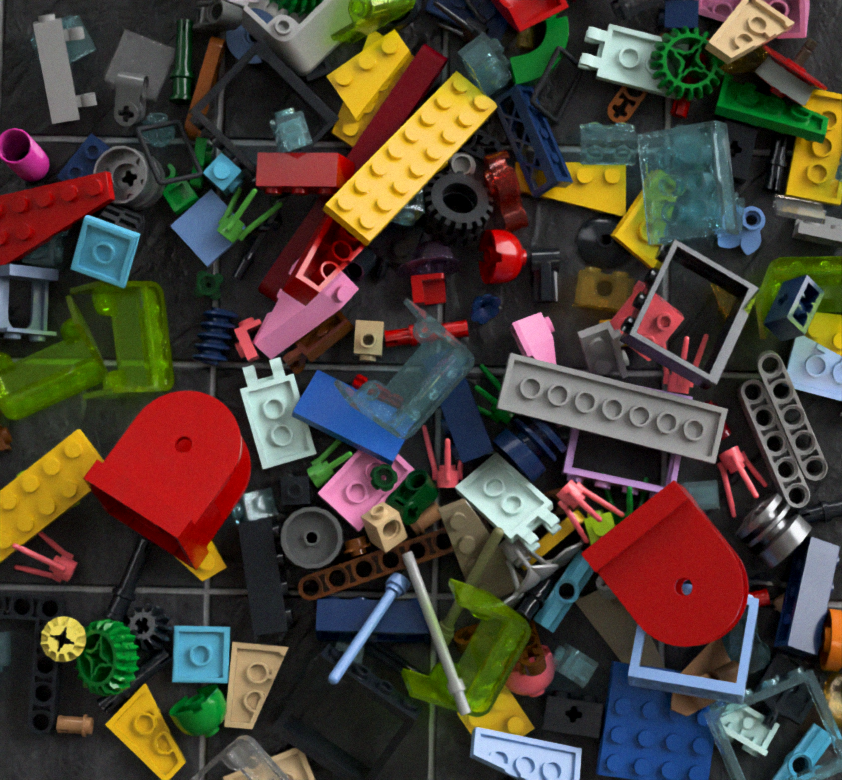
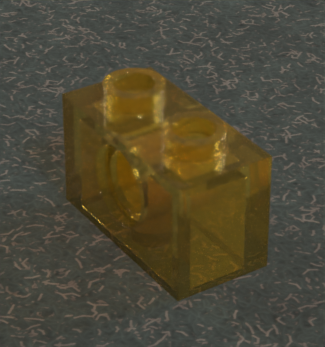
[572,266,635,313]

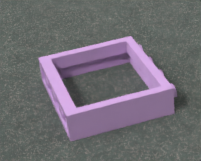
[561,385,693,498]

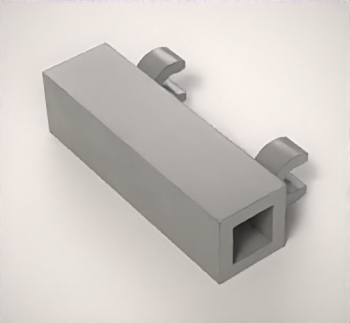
[33,14,97,124]

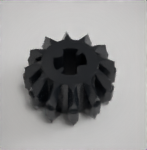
[125,603,173,652]

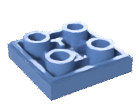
[171,189,246,267]

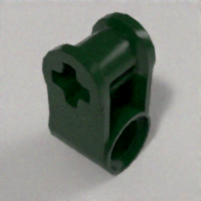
[385,469,439,525]

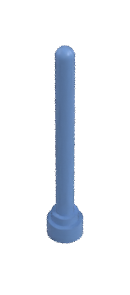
[328,572,410,685]

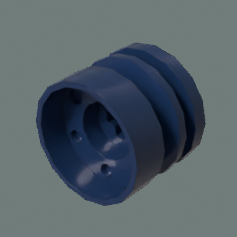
[492,416,567,483]

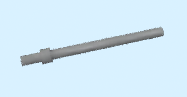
[402,551,471,716]

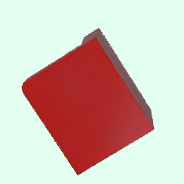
[411,273,446,307]

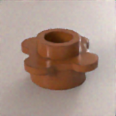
[343,536,371,557]

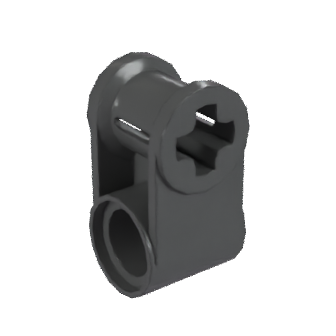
[192,0,243,34]
[114,71,149,126]

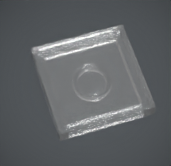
[104,29,176,101]

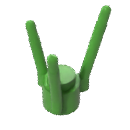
[216,187,283,244]
[307,439,352,488]

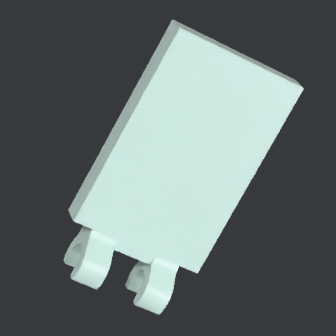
[578,24,689,99]
[240,357,317,469]
[455,452,562,554]

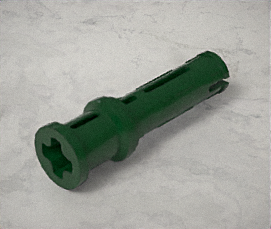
[169,19,195,105]

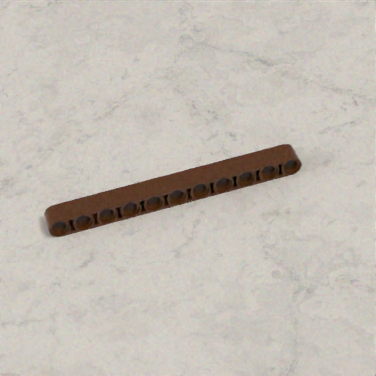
[298,483,589,600]

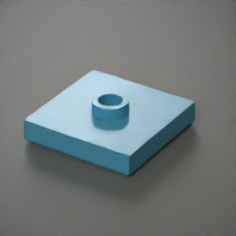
[70,215,141,288]
[172,625,231,683]

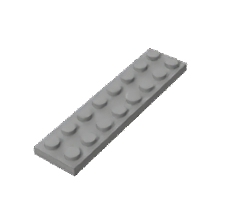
[496,353,728,464]

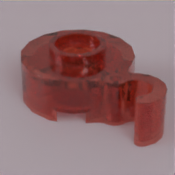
[483,150,529,233]

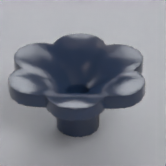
[469,294,501,324]

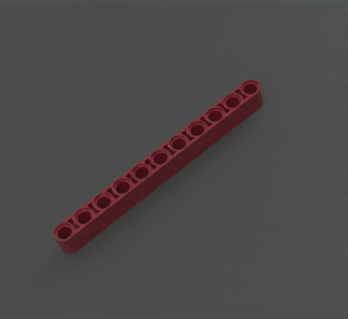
[257,44,448,303]

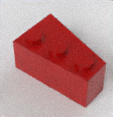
[256,153,355,196]

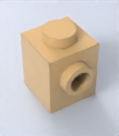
[354,320,384,362]

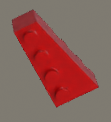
[282,212,366,306]

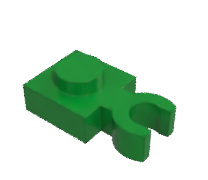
[190,137,214,189]
[162,163,199,216]

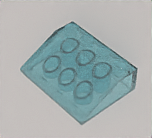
[637,120,739,245]

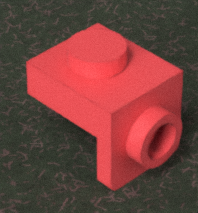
[234,317,262,362]

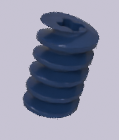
[192,306,239,367]

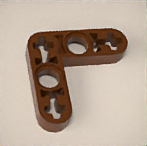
[454,614,547,676]

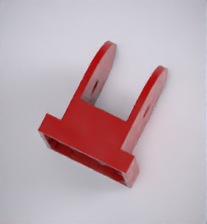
[83,391,251,570]
[581,480,749,647]

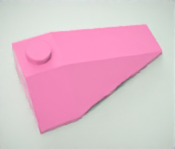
[697,0,810,39]
[252,258,359,359]
[510,312,562,429]

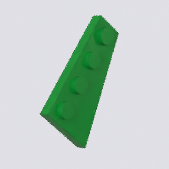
[714,72,829,144]

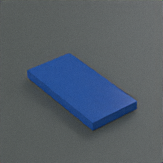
[292,370,417,466]

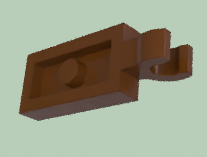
[282,310,354,375]

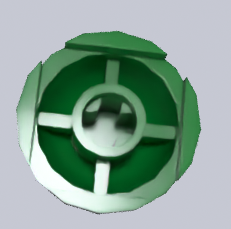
[169,684,227,738]

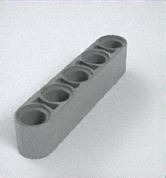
[756,350,828,481]
[737,379,810,509]

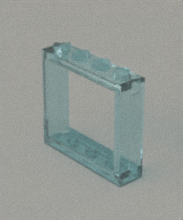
[703,666,842,780]

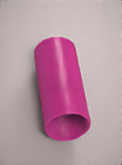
[0,128,50,182]

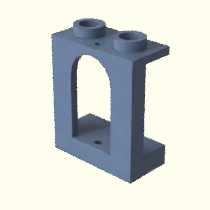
[0,264,59,342]

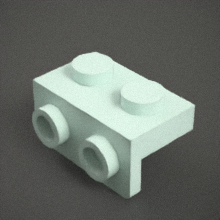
[714,702,780,757]

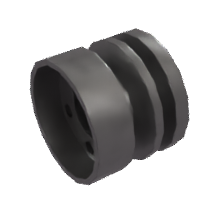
[93,146,165,210]
[735,493,812,569]

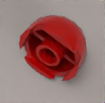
[478,229,527,285]

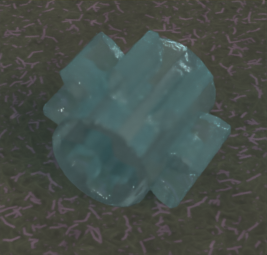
[141,113,176,147]

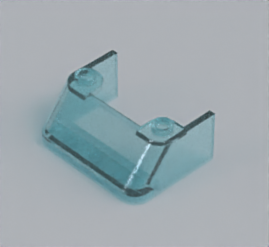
[333,298,475,439]

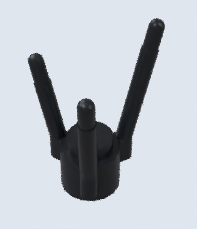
[433,0,489,45]

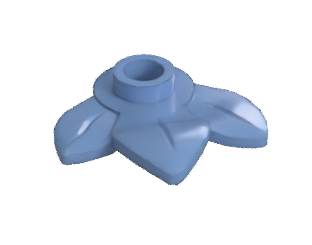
[713,204,765,255]

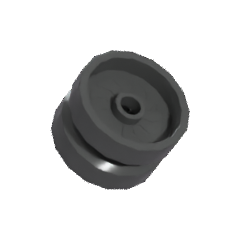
[281,507,344,569]

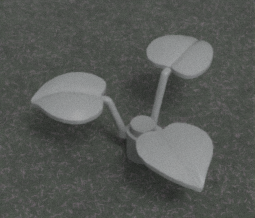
[481,538,584,622]

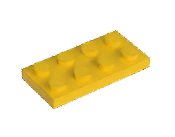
[784,89,842,207]

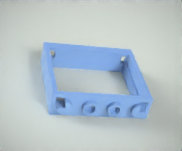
[628,584,759,705]

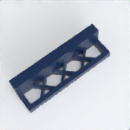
[494,84,573,198]

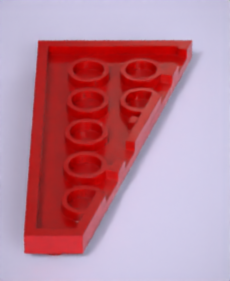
[0,171,115,265]

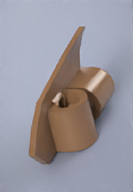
[670,638,739,717]

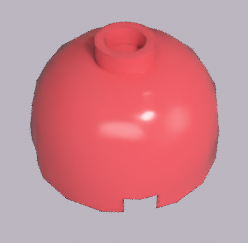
[498,645,556,697]

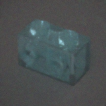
[457,32,512,97]

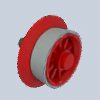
[755,38,828,106]

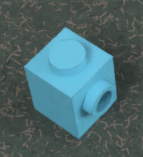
[203,152,245,197]

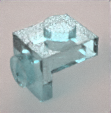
[231,488,278,525]

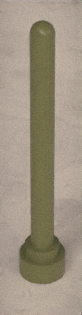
[430,527,504,646]

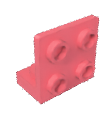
[610,280,684,361]

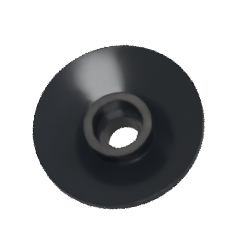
[577,214,630,269]

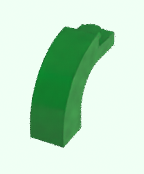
[509,13,569,86]

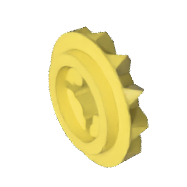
[40,616,86,662]

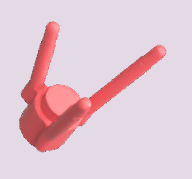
[662,334,709,394]
[421,425,464,488]
[716,446,768,518]
[556,479,625,544]
[12,531,78,583]

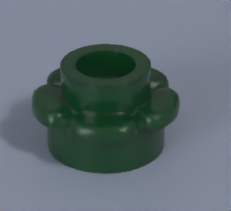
[370,464,398,492]

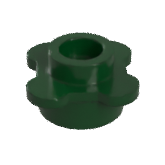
[194,271,224,300]

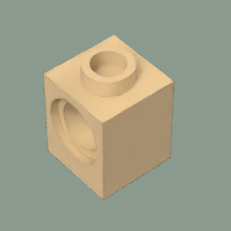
[361,502,408,553]

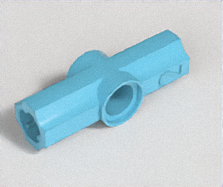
[533,550,594,633]
[772,723,834,780]

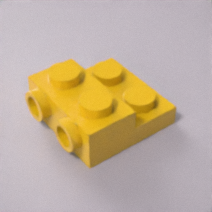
[457,680,535,736]

